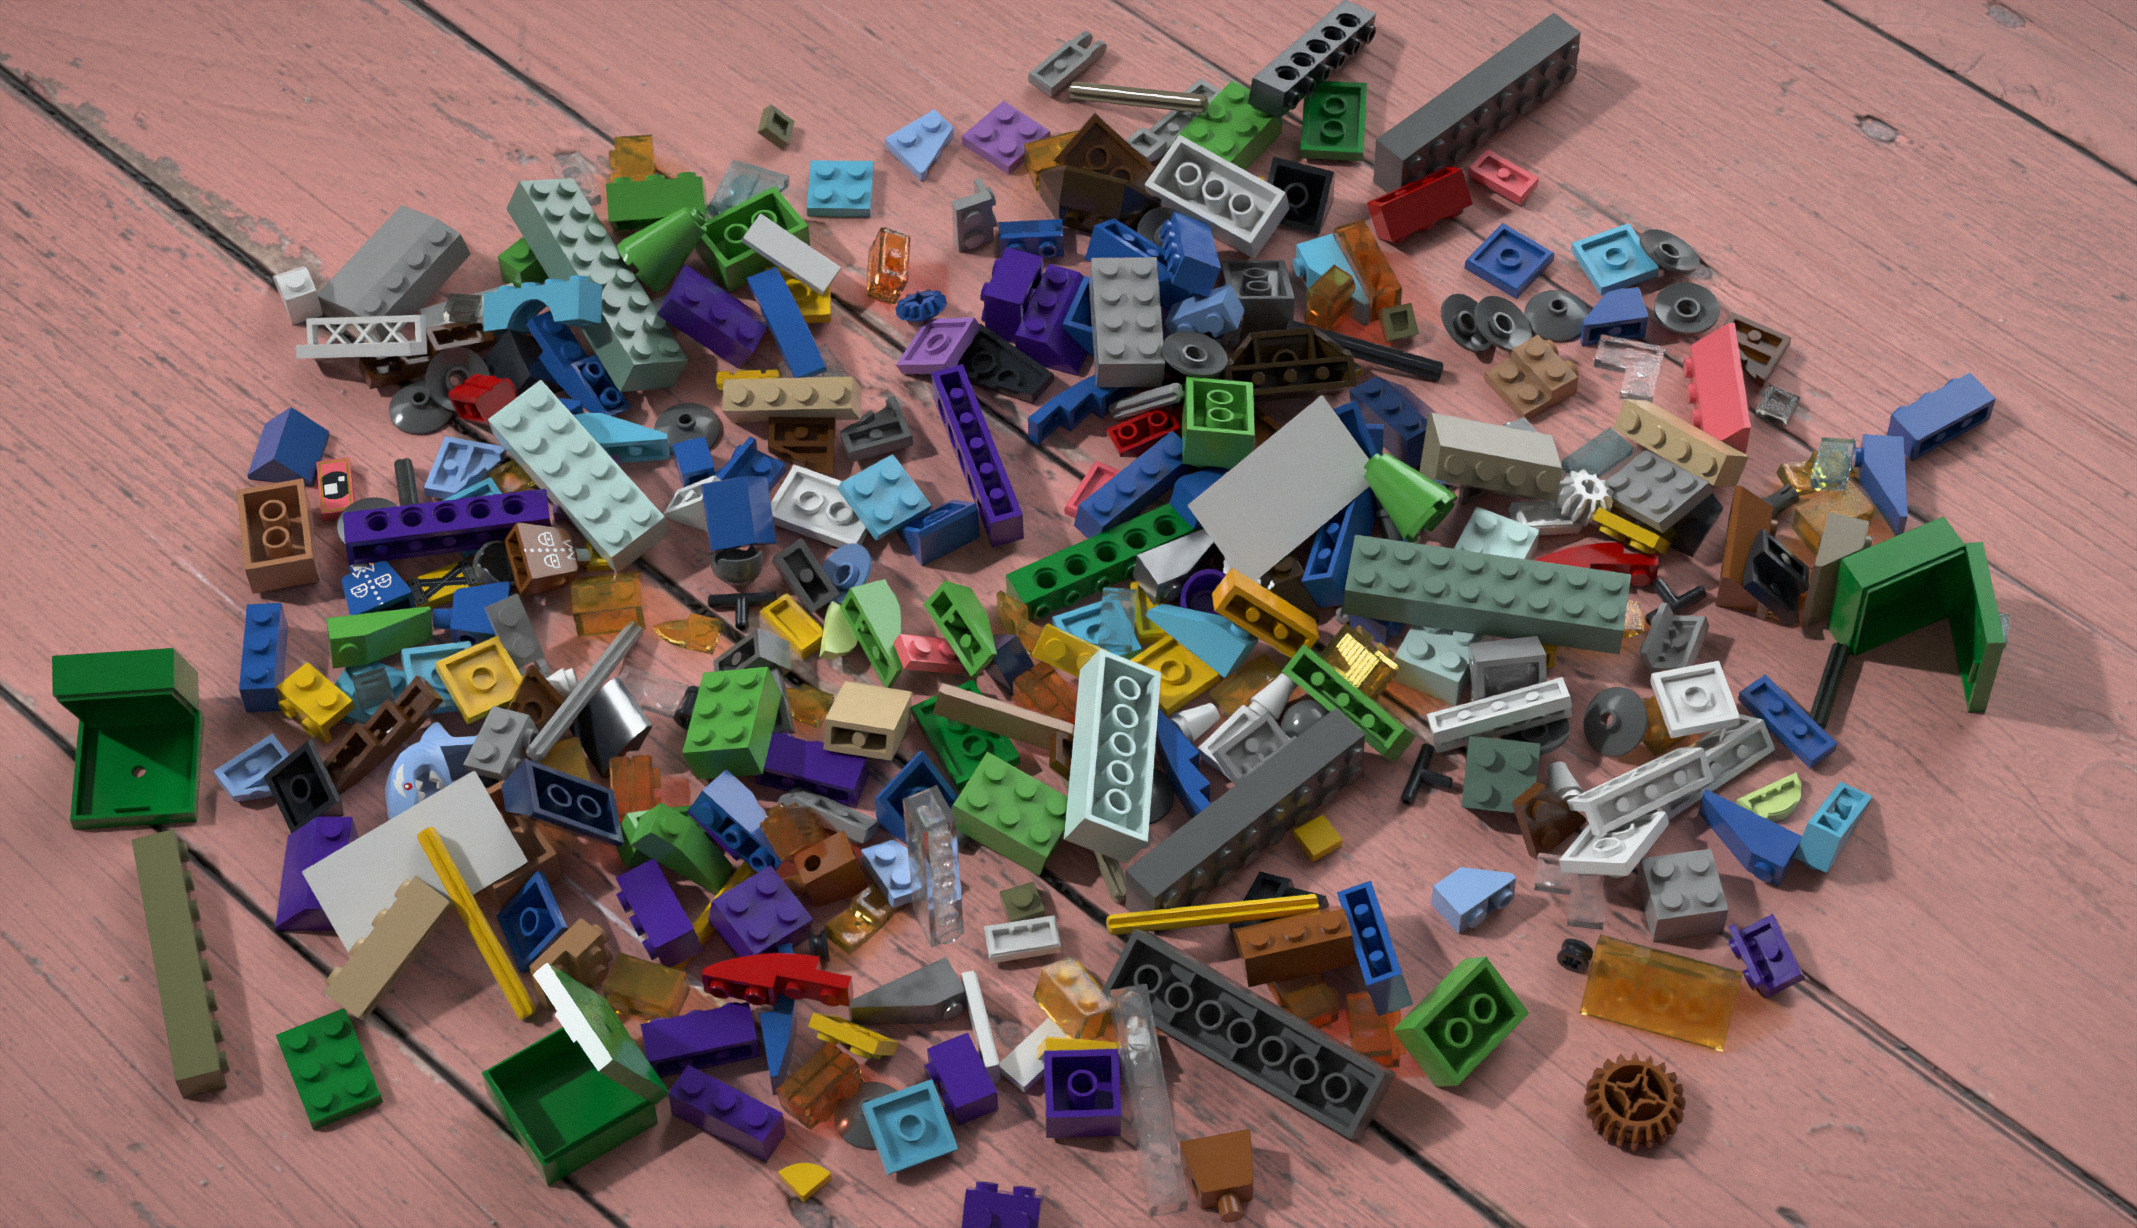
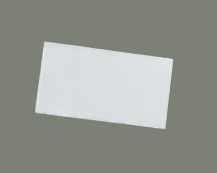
[1188,396,1369,581]
[302,771,528,957]

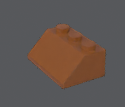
[1716,485,1778,612]
[1233,906,1356,987]

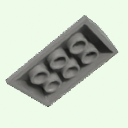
[317,205,471,342]

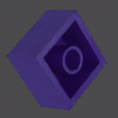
[980,247,1044,344]
[708,865,813,957]
[1044,1049,1122,1138]

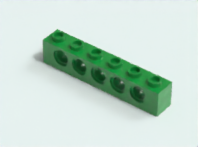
[1006,503,1204,624]

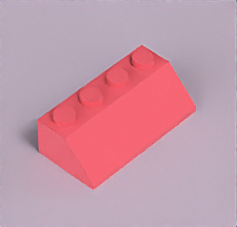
[1683,323,1751,454]

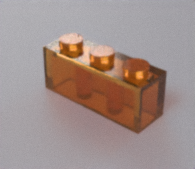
[1334,219,1402,322]

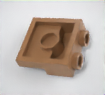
[1484,335,1579,420]
[529,918,613,1011]

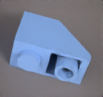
[1431,867,1516,934]

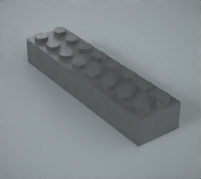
[1373,13,1581,193]
[1125,708,1365,935]
[1100,929,1396,1139]

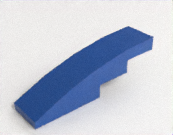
[747,267,827,378]
[1028,374,1137,445]
[1155,708,1211,818]
[759,943,798,1095]

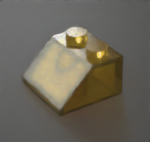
[571,571,646,637]

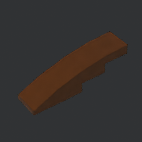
[359,317,496,389]
[323,675,443,796]

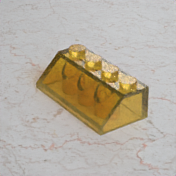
[1579,934,1743,1052]

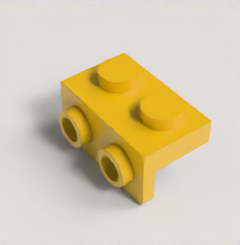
[276,662,355,744]

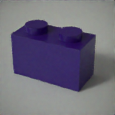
[924,1032,998,1126]

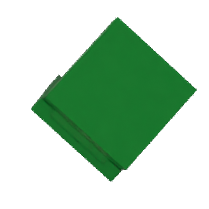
[1827,516,2005,713]
[52,648,204,830]
[481,963,670,1187]

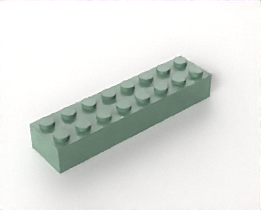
[506,178,688,392]
[1343,535,1631,655]

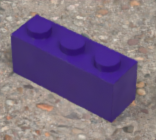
[755,732,869,809]
[616,859,704,970]
[640,1002,760,1078]
[668,1065,786,1163]

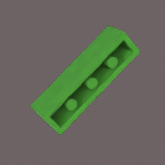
[1282,644,1417,762]

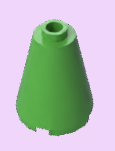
[617,206,707,293]
[1364,453,1458,544]

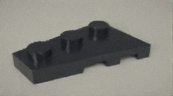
[957,323,1055,402]

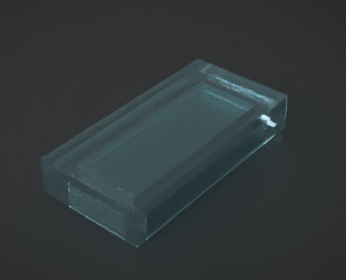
[1561,427,1633,478]
[1811,437,1856,490]
[1098,587,1137,652]

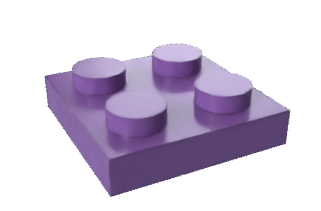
[962,101,1050,175]
[896,317,981,374]

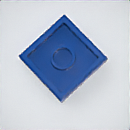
[1464,223,1555,299]

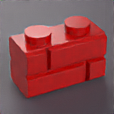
[448,373,518,425]

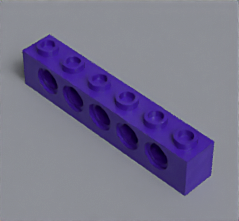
[931,364,1024,547]
[343,489,551,565]

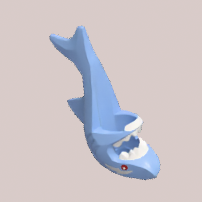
[385,707,508,820]

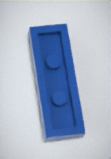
[1738,674,1837,769]

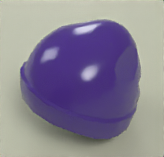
[1180,569,1227,616]

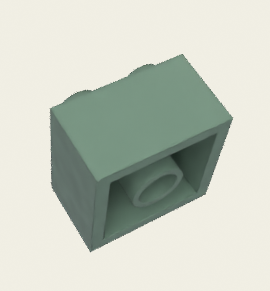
[1461,736,1541,813]

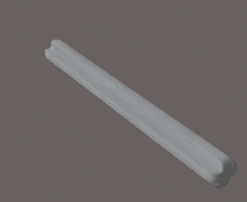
[526,621,643,762]

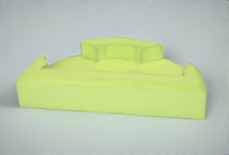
[820,601,858,660]
[1736,772,1802,822]

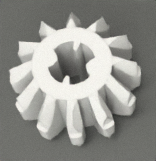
[1555,469,1614,527]

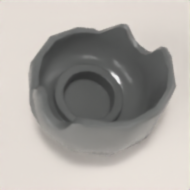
[473,540,516,589]
[711,546,763,586]
[1280,700,1330,738]

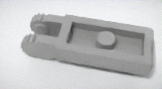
[1028,31,1107,97]
[484,594,551,678]
[777,787,880,844]

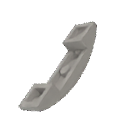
[1126,78,1221,162]

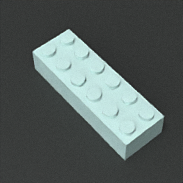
[488,380,670,574]
[1392,507,1540,705]
[1064,649,1161,863]

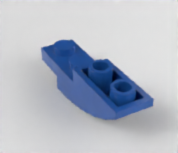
[526,311,631,417]

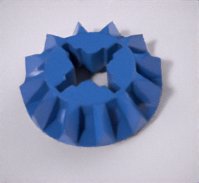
[895,289,947,322]

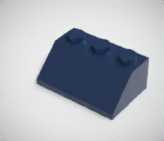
[1349,376,1437,468]
[502,758,624,847]

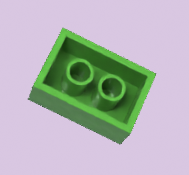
[1176,80,1282,171]
[606,172,708,232]
[695,186,810,292]
[1182,377,1255,470]
[682,667,782,780]
[947,752,1068,876]
[1392,956,1529,1087]

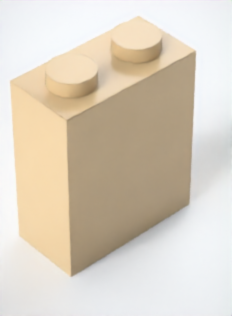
[823,681,913,761]

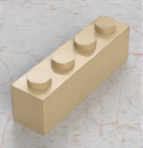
[722,376,862,422]
[1613,399,1749,487]
[324,875,454,1021]

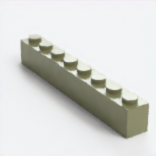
[132,829,230,1099]

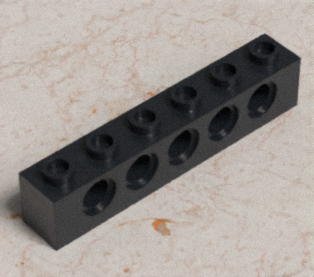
[1248,0,1376,118]

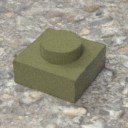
[758,104,795,149]
[1377,303,1419,343]
[1000,882,1045,922]

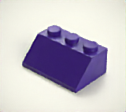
[1015,264,1088,376]
[657,265,766,368]
[275,817,359,931]

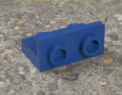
[999,219,1064,259]
[714,437,786,492]

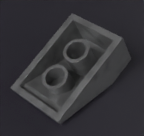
[1221,260,1294,338]

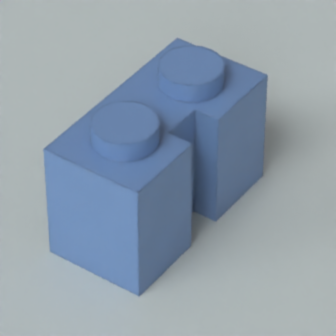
[1165,284,1245,338]

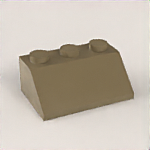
[1800,512,1873,627]

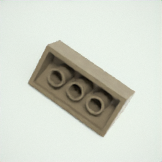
[1420,413,1562,501]

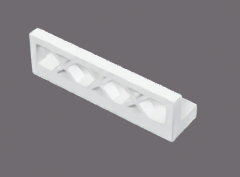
[296,315,427,359]
[1427,677,1572,753]
[1657,714,1775,820]
[1567,747,1714,835]

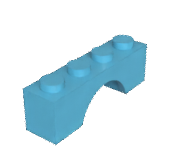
[483,275,602,336]

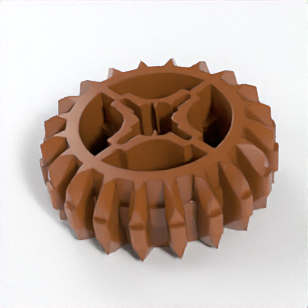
[1584,1052,1686,1152]

